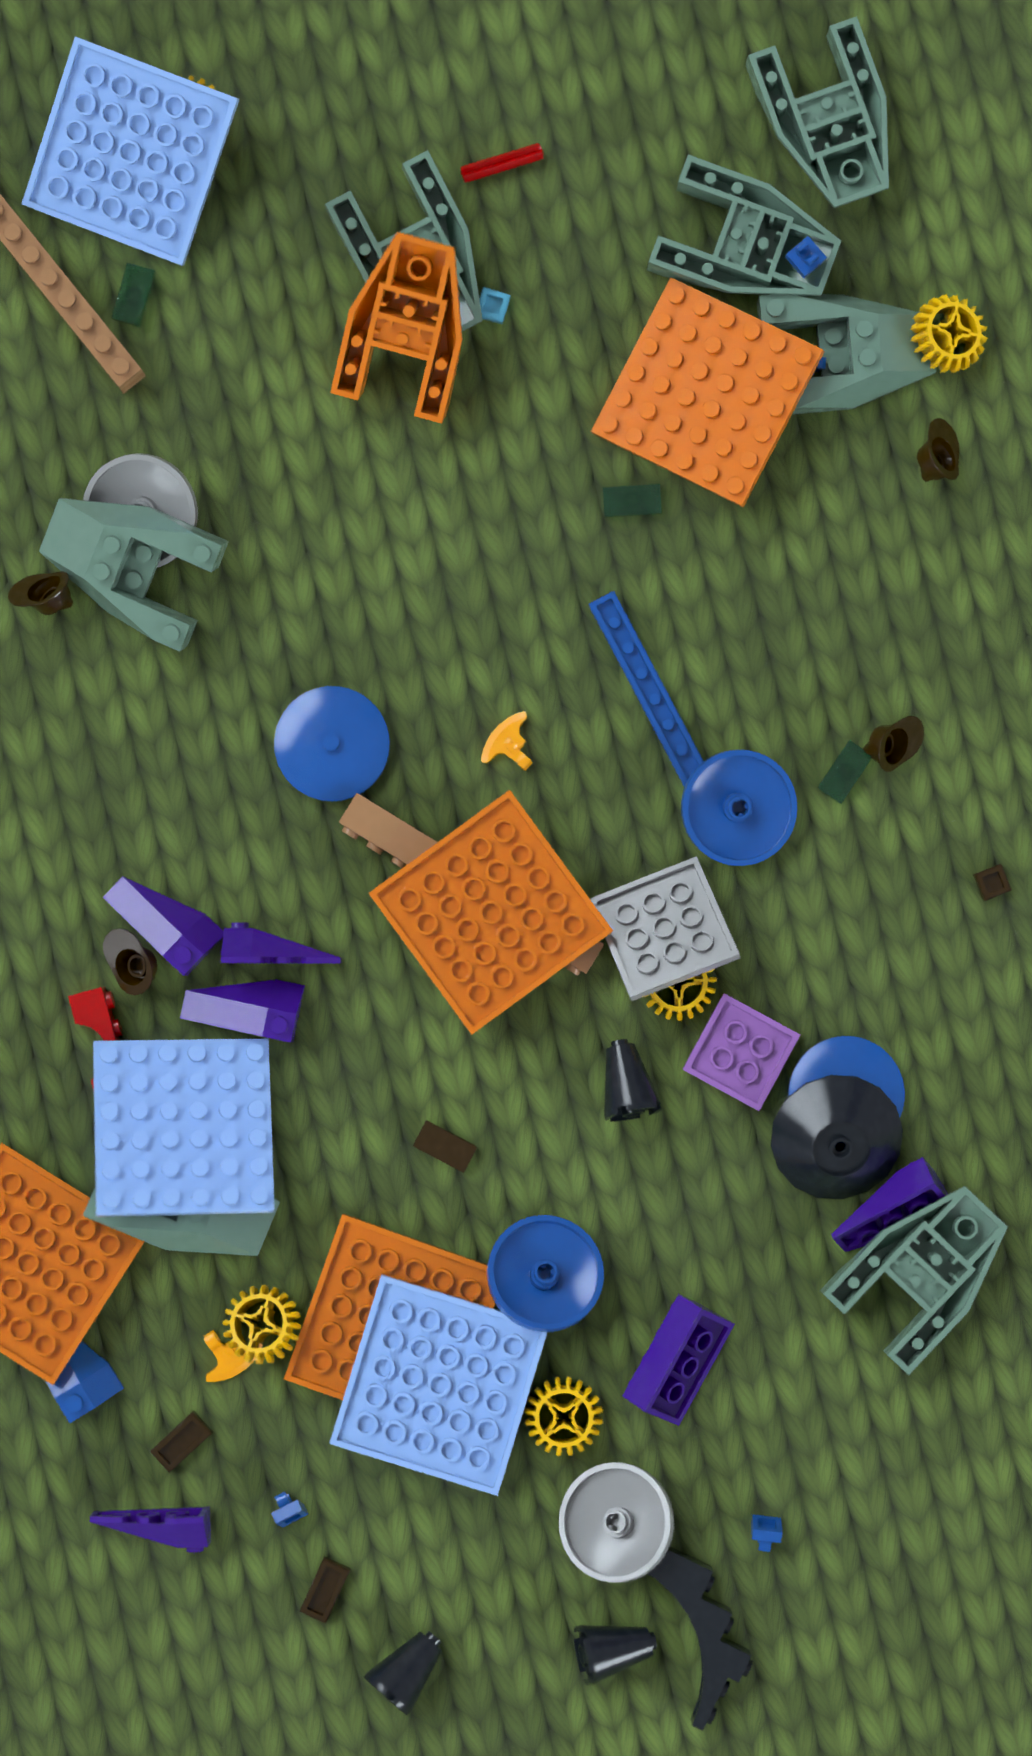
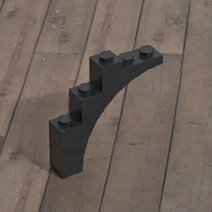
[647,1546,753,1731]

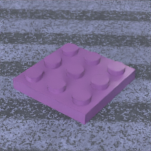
[682,993,800,1111]

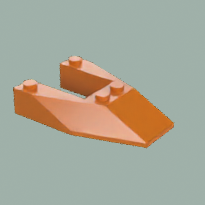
[330,232,463,424]

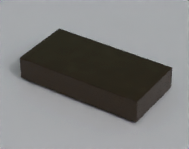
[413,1120,477,1173]
[150,1411,213,1473]
[300,1556,351,1624]

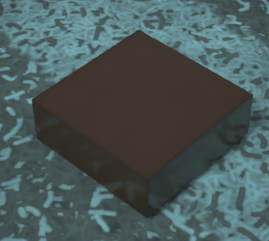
[973,864,1012,901]

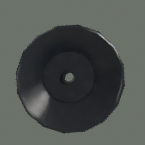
[770,1075,903,1199]

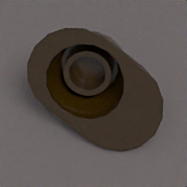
[917,418,959,482]
[8,571,73,615]
[863,716,924,772]
[103,928,158,995]

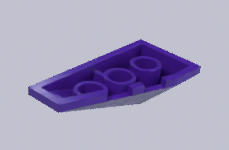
[103,876,224,976]
[221,922,342,964]
[180,980,305,1043]
[831,1157,948,1252]
[90,1507,211,1552]

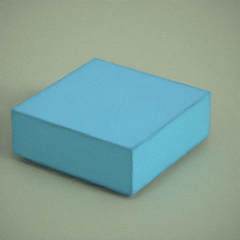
[479,287,511,324]

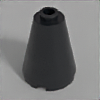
[604,1039,662,1122]
[574,1625,657,1686]
[364,1631,442,1715]

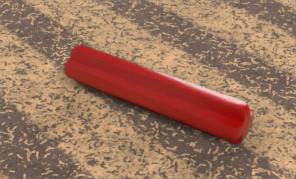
[460,143,544,183]

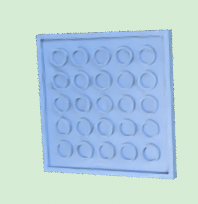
[22,37,239,266]
[93,1038,274,1217]
[329,1274,547,1496]

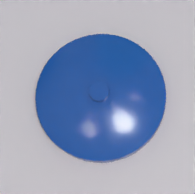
[274,686,390,802]
[681,750,797,866]
[788,1036,905,1148]
[487,1215,604,1332]

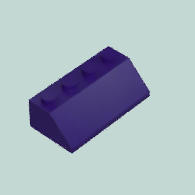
[622,1294,735,1426]

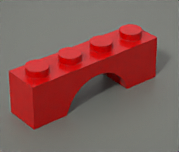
[68,987,123,1092]

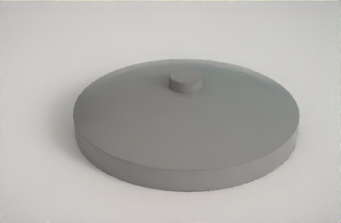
[83,453,198,568]
[559,1462,674,1582]

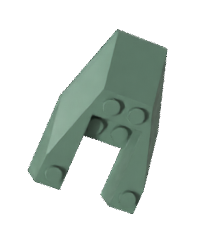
[746,16,889,208]
[325,150,483,332]
[647,155,841,296]
[757,294,936,414]
[39,498,229,652]
[820,1186,1008,1375]
[83,1188,280,1256]

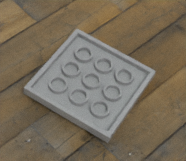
[590,856,740,1002]

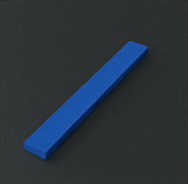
[588,591,704,788]

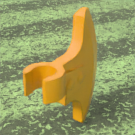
[481,711,533,771]
[204,1330,263,1382]

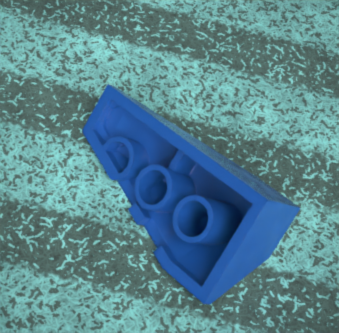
[46,1340,124,1423]

